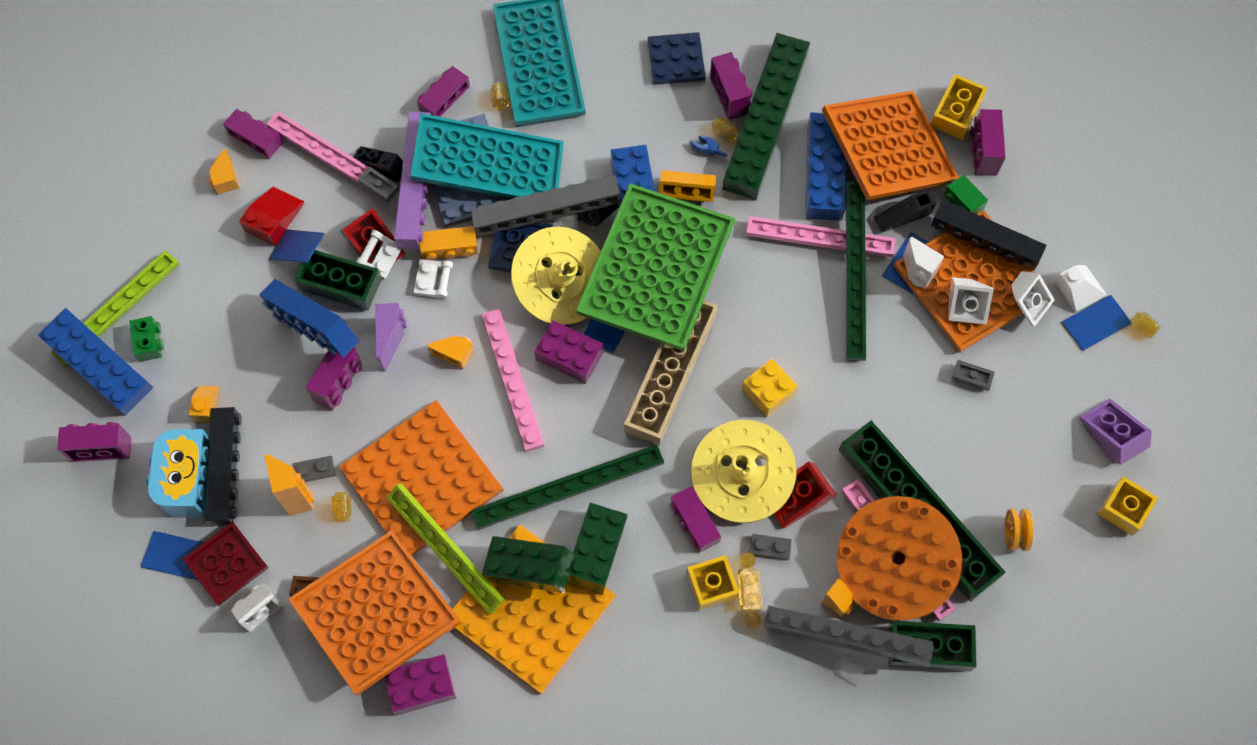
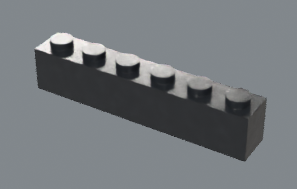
[930,200,1047,271]
[205,407,242,527]

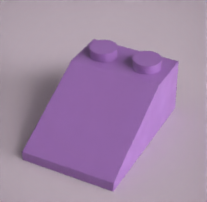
[375,303,407,372]
[1080,399,1152,465]

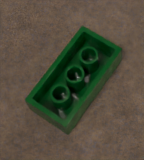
[294,250,382,311]
[567,502,628,595]
[481,536,574,593]
[889,620,977,671]

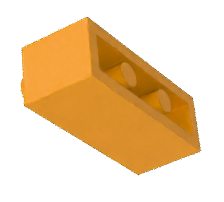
[659,170,716,202]
[420,226,478,260]

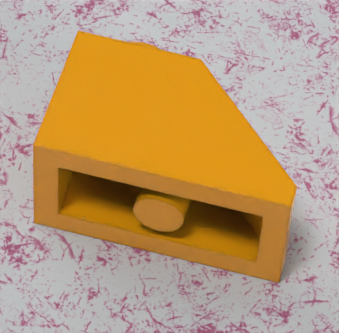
[208,149,239,194]
[428,335,474,369]
[189,386,219,423]
[822,578,855,618]

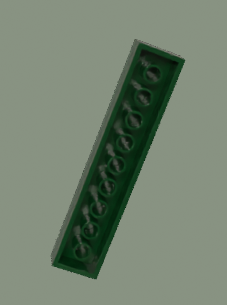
[722,33,810,200]
[839,420,1006,602]

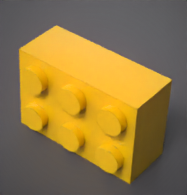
[931,74,988,141]

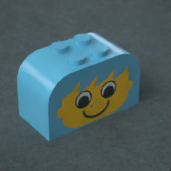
[146,429,209,517]

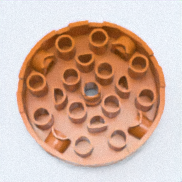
[837,496,962,621]

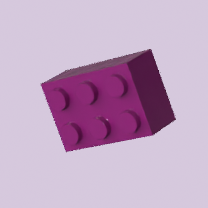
[710,52,752,121]
[970,109,1006,176]
[534,320,603,384]
[305,348,362,411]
[57,422,131,462]
[385,654,457,716]

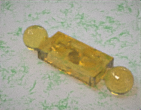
[738,552,763,628]

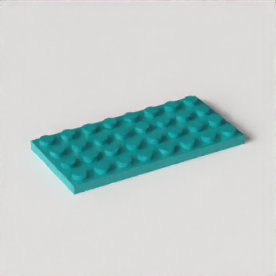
[493,0,586,126]
[410,113,564,199]

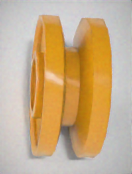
[1004,509,1033,551]

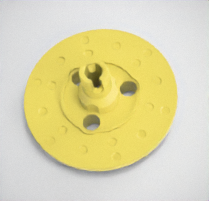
[511,227,601,325]
[691,420,796,523]

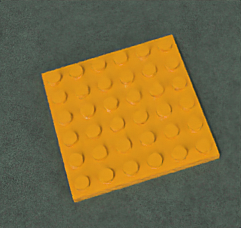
[452,525,616,694]

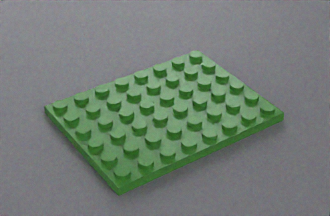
[576,183,736,351]

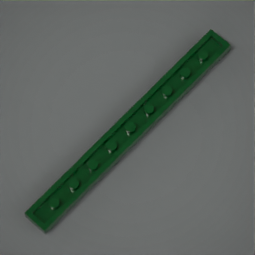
[846,181,866,361]
[471,445,664,530]

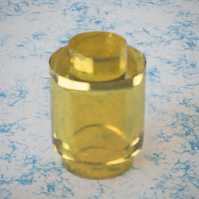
[490,82,510,110]
[712,117,738,142]
[1131,311,1160,339]
[331,492,352,522]

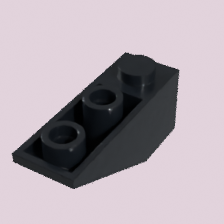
[353,146,403,182]
[874,189,936,233]

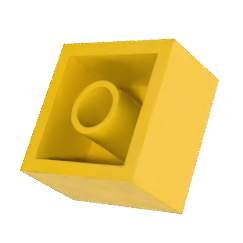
[742,359,798,417]
[1097,476,1158,536]
[686,555,739,611]

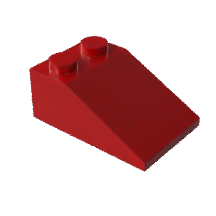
[239,186,305,246]
[340,208,406,264]
[774,461,837,529]

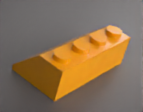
[264,454,315,516]

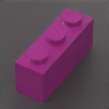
[417,66,470,117]
[223,108,283,159]
[669,486,721,553]

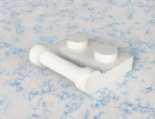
[356,230,402,279]
[413,259,453,299]

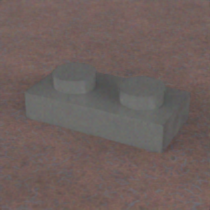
[358,167,399,202]
[951,360,995,391]
[293,455,336,482]
[749,534,792,560]

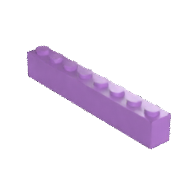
[394,112,431,249]

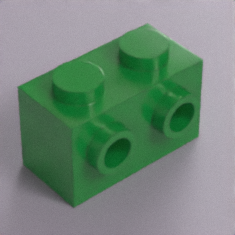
[944,174,988,214]
[129,316,164,362]

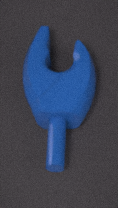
[689,135,728,158]

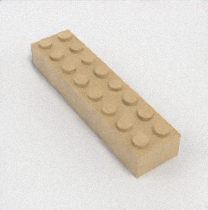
[624,300,718,446]

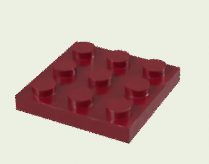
[183,521,269,606]

